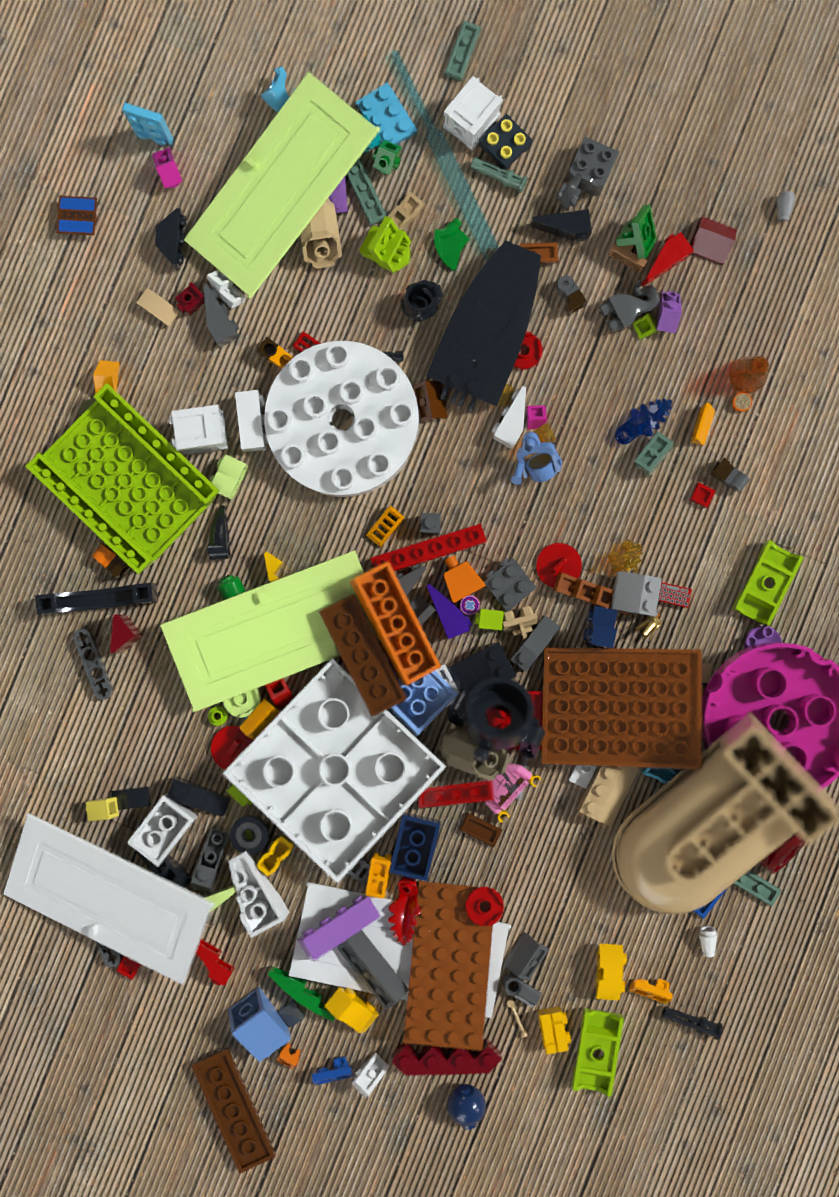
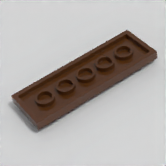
[319,594,407,717]
[192,1047,276,1174]

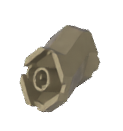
[439,727,510,781]

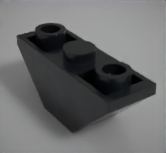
[155,208,186,271]

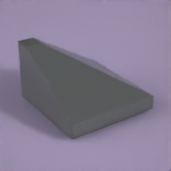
[278,1000,305,1028]

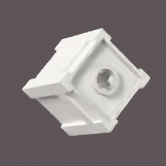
[443,76,503,151]
[169,405,229,455]

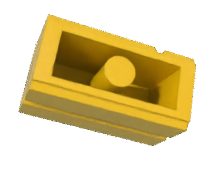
[537,1006,571,1055]

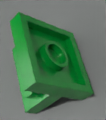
[616,204,657,259]

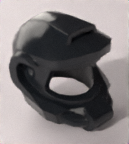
[400,280,443,322]

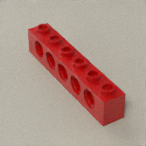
[370,523,487,572]

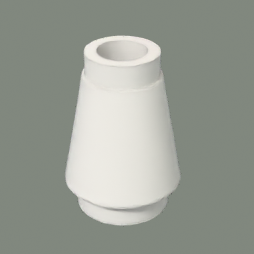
[698,926,718,957]

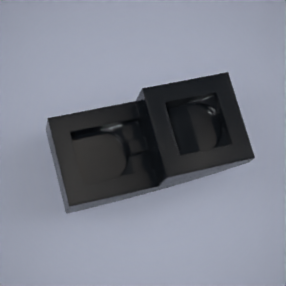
[111,786,151,810]

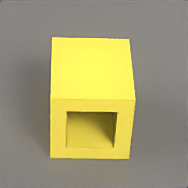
[86,797,119,821]

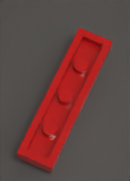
[418,780,495,809]

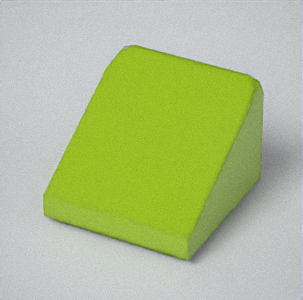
[632,313,659,340]

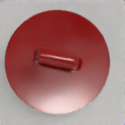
[536,543,582,588]
[211,725,254,770]

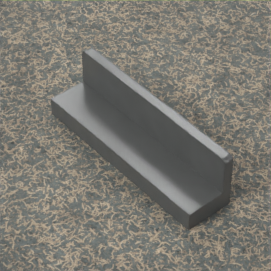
[337,930,408,1010]

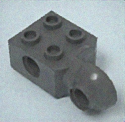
[557,137,619,212]

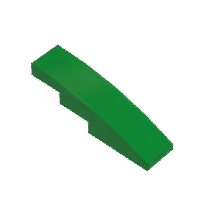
[268,966,335,1021]

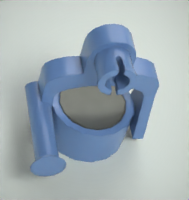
[511,432,562,485]

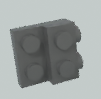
[484,558,537,612]

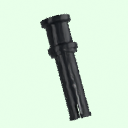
[662,1006,723,1040]

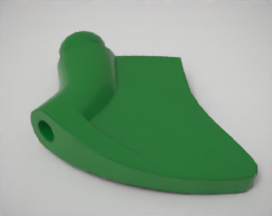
[434,218,470,271]

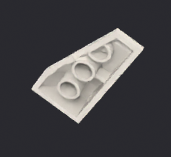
[229,851,290,938]

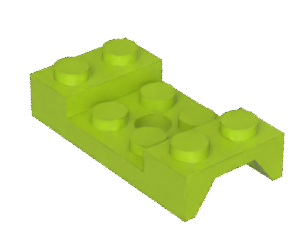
[731,540,804,626]
[571,1008,624,1097]

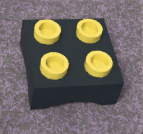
[479,113,533,170]

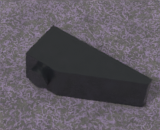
[530,209,592,242]
[166,776,231,816]
[136,851,192,889]

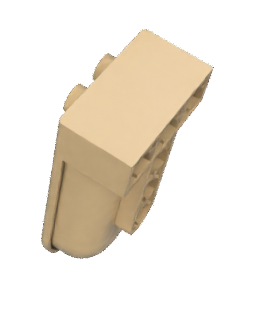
[612,712,839,914]

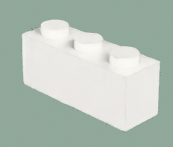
[235,390,269,452]

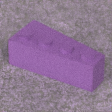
[297,895,381,961]

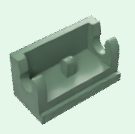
[634,432,674,478]

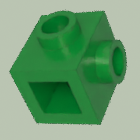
[372,140,402,175]

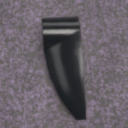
[208,505,231,561]

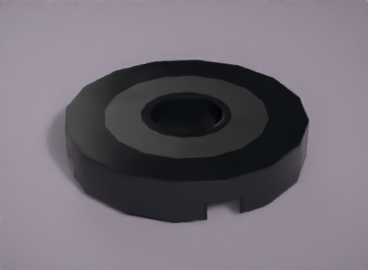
[230,815,269,855]

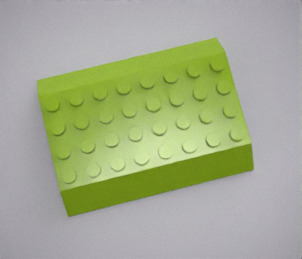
[25,383,219,574]

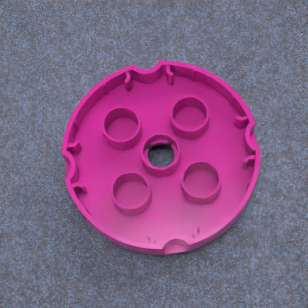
[702,642,839,788]

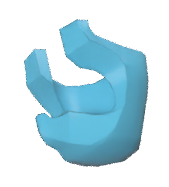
[260,66,295,112]

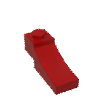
[195,938,235,986]

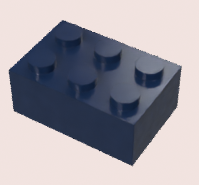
[389,812,441,881]

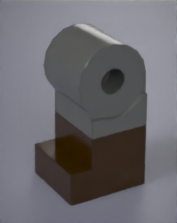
[556,275,587,316]
[710,458,750,493]

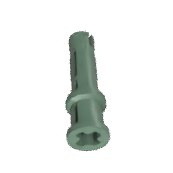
[470,157,528,193]

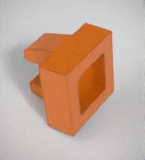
[276,1043,300,1070]

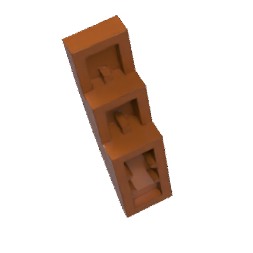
[553,572,629,616]

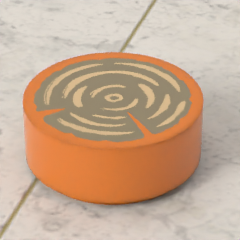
[732,392,752,412]

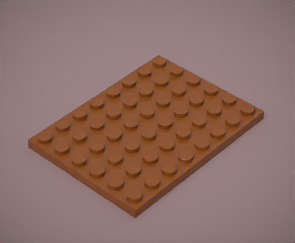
[541,648,702,769]

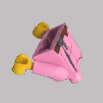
[484,763,541,823]

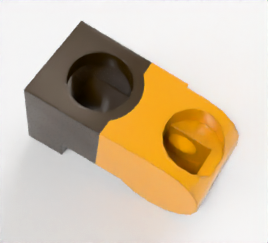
[256,336,293,370]

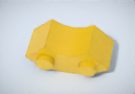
[595,943,627,1000]
[325,987,379,1033]

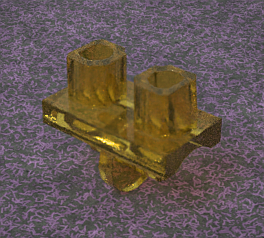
[607,539,643,574]

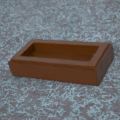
[459,812,502,847]

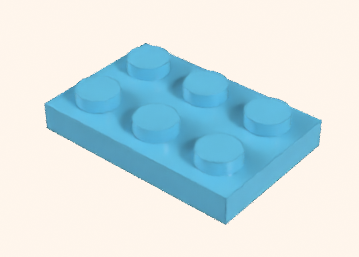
[356,82,417,145]
[122,103,173,146]

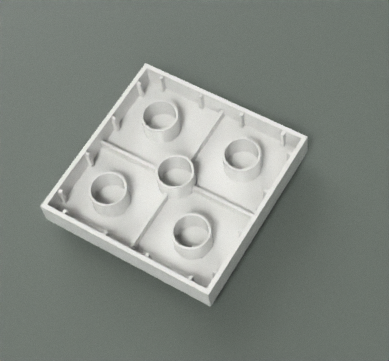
[223,659,446,883]

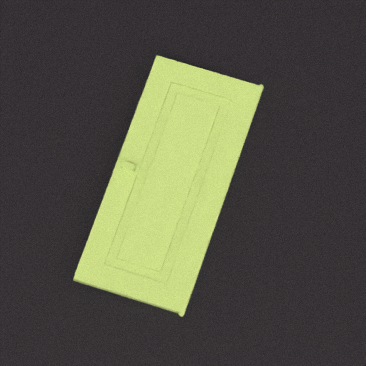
[184,72,380,299]
[160,551,379,712]

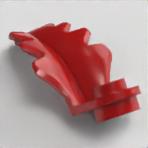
[388,876,421,945]

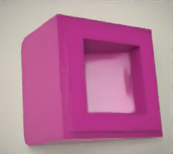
[526,405,547,429]

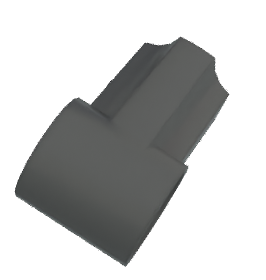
[503,973,541,1008]

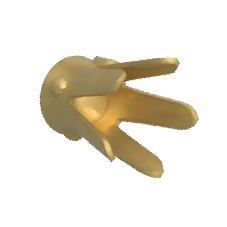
[635,614,662,642]

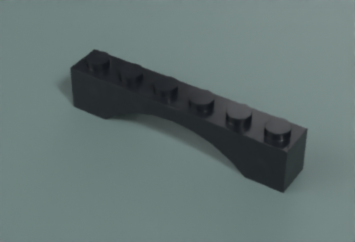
[35,582,158,615]

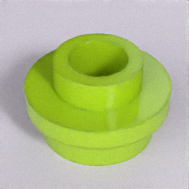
[208,706,228,726]

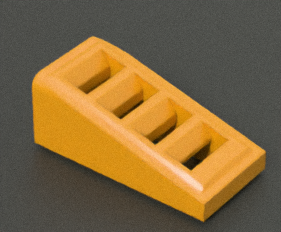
[366,505,405,547]

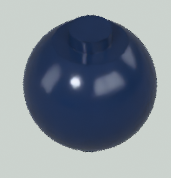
[447,1084,486,1130]

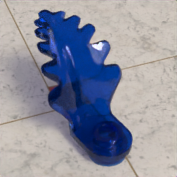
[615,398,673,445]

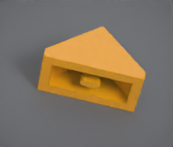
[93,360,119,394]

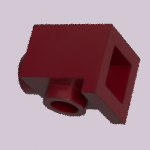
[175,282,205,316]

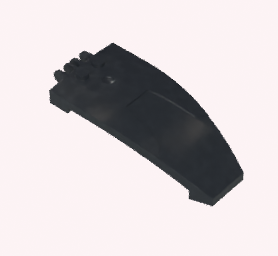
[426,241,541,412]

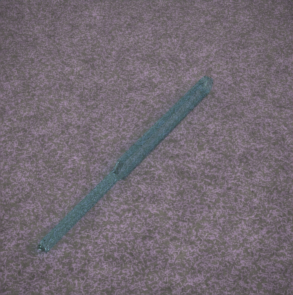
[392,50,499,261]

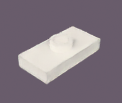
[568,765,597,789]

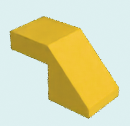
[264,551,284,582]

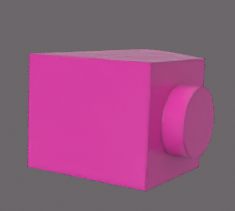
[152,147,183,189]

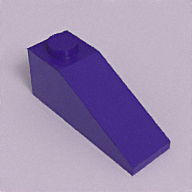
[426,584,472,639]

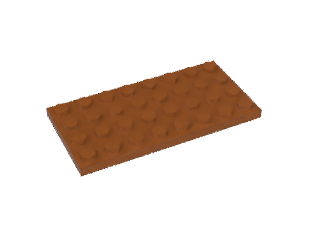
[403,881,496,1050]

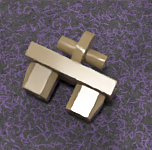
[503,606,538,640]

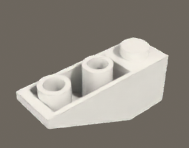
[492,386,526,449]

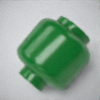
[217,574,246,601]

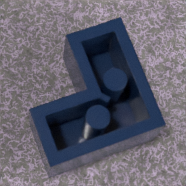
[583,606,618,648]

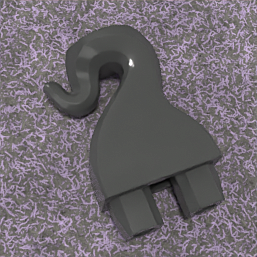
[599,280,660,333]

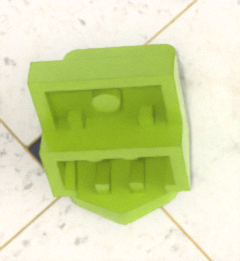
[359,216,411,273]

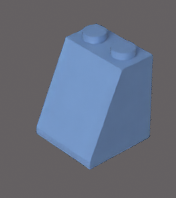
[227,987,291,1062]

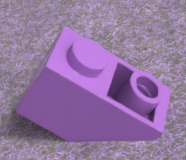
[656,291,682,333]

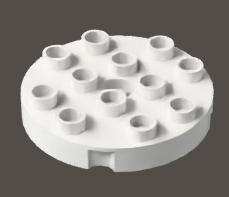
[264,341,419,497]

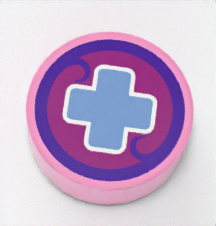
[460,596,480,615]

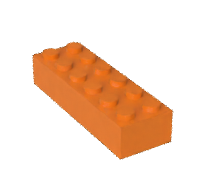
[349,561,441,685]

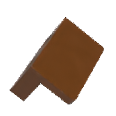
[412,381,448,423]

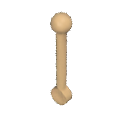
[507,999,528,1038]

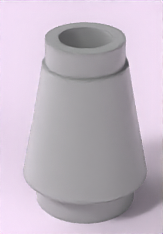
[776,191,796,221]

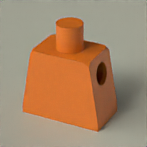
[443,555,486,603]

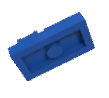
[312,1056,354,1086]

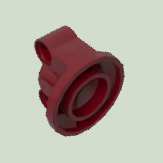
[760,832,806,874]

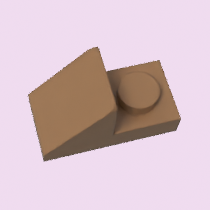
[608,244,647,273]

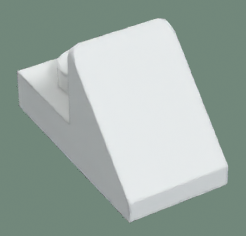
[351,1053,389,1098]

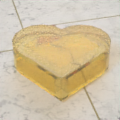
[498,384,514,408]

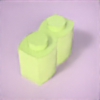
[209,455,248,500]

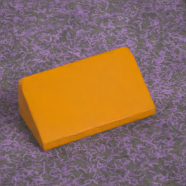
[690,402,715,445]
[240,699,281,740]

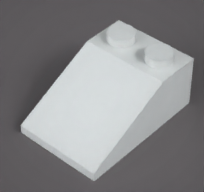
[127,793,198,866]

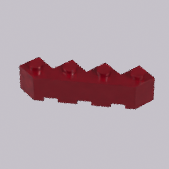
[391,1038,502,1076]

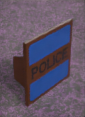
[56,195,97,236]

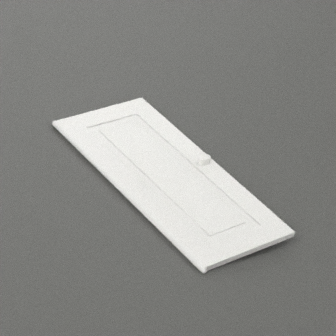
[4,813,214,985]
[289,882,511,1018]

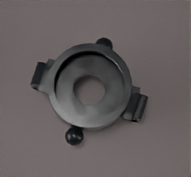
[448,677,545,762]

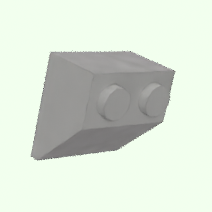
[610,571,662,617]

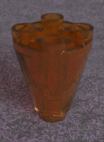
[729,356,769,394]

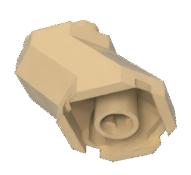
[300,198,342,269]

